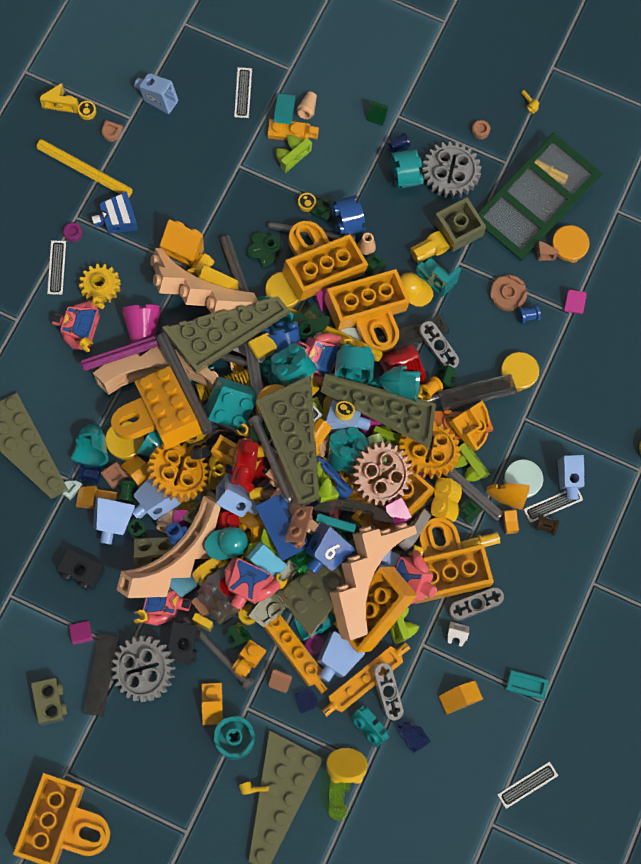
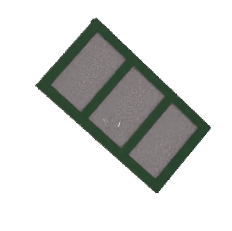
[478,133,602,261]

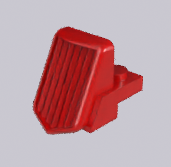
[378,345,427,385]

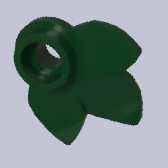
[246,232,281,268]
[293,305,330,340]

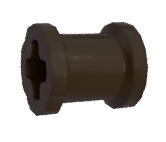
[535,514,559,536]

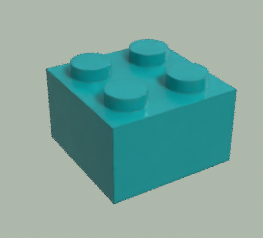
[204,377,257,431]

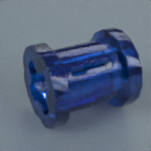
[387,132,410,153]
[79,464,101,484]

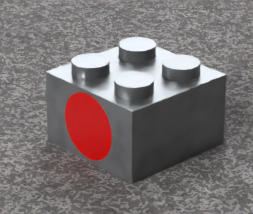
[196,566,247,625]

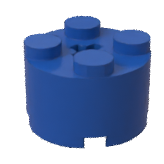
[330,195,366,237]
[261,320,301,357]

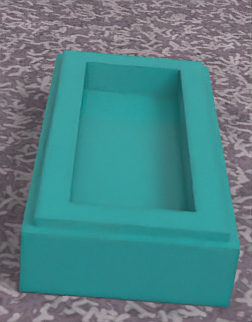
[274,94,295,124]
[316,514,357,534]
[505,670,549,700]

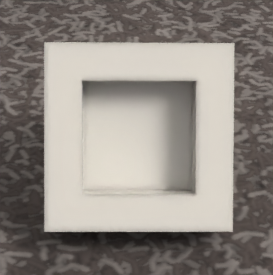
[448,621,469,646]

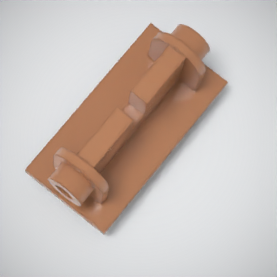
[285,506,313,549]

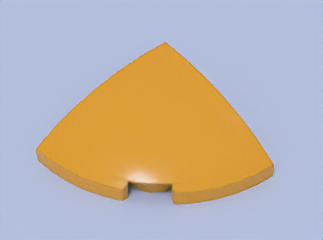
[449,400,490,451]
[486,483,530,510]

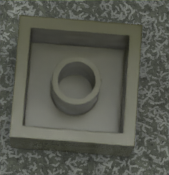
[433,197,486,252]

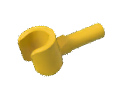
[522,90,539,114]
[239,782,269,795]

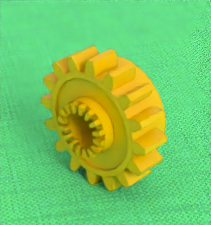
[79,264,121,305]

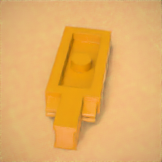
[268,119,319,141]

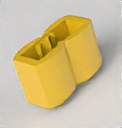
[431,478,462,522]

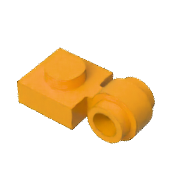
[232,640,267,677]

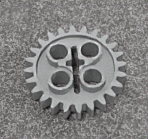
[422,141,481,198]
[111,636,175,702]

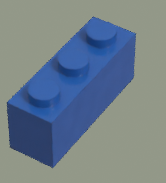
[255,494,308,561]

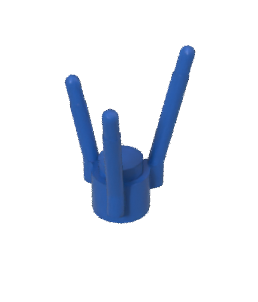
[321,459,354,502]
[166,523,188,547]

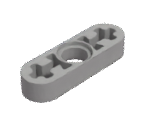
[419,321,459,368]
[398,508,432,551]
[449,588,504,621]
[372,662,403,720]

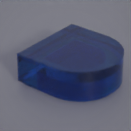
[295,690,318,714]

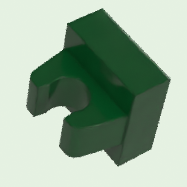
[311,197,333,223]
[365,253,387,276]
[435,365,457,388]
[458,497,483,525]
[225,622,253,647]

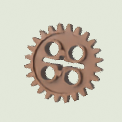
[350,442,412,506]

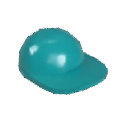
[205,527,248,560]

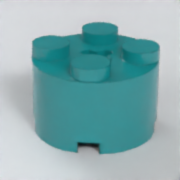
[391,149,424,189]
[271,343,316,387]
[335,344,375,384]
[328,427,368,474]
[214,716,255,760]

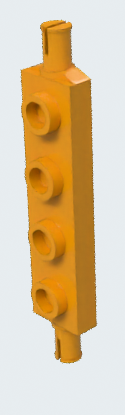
[263,615,328,694]
[321,643,410,717]

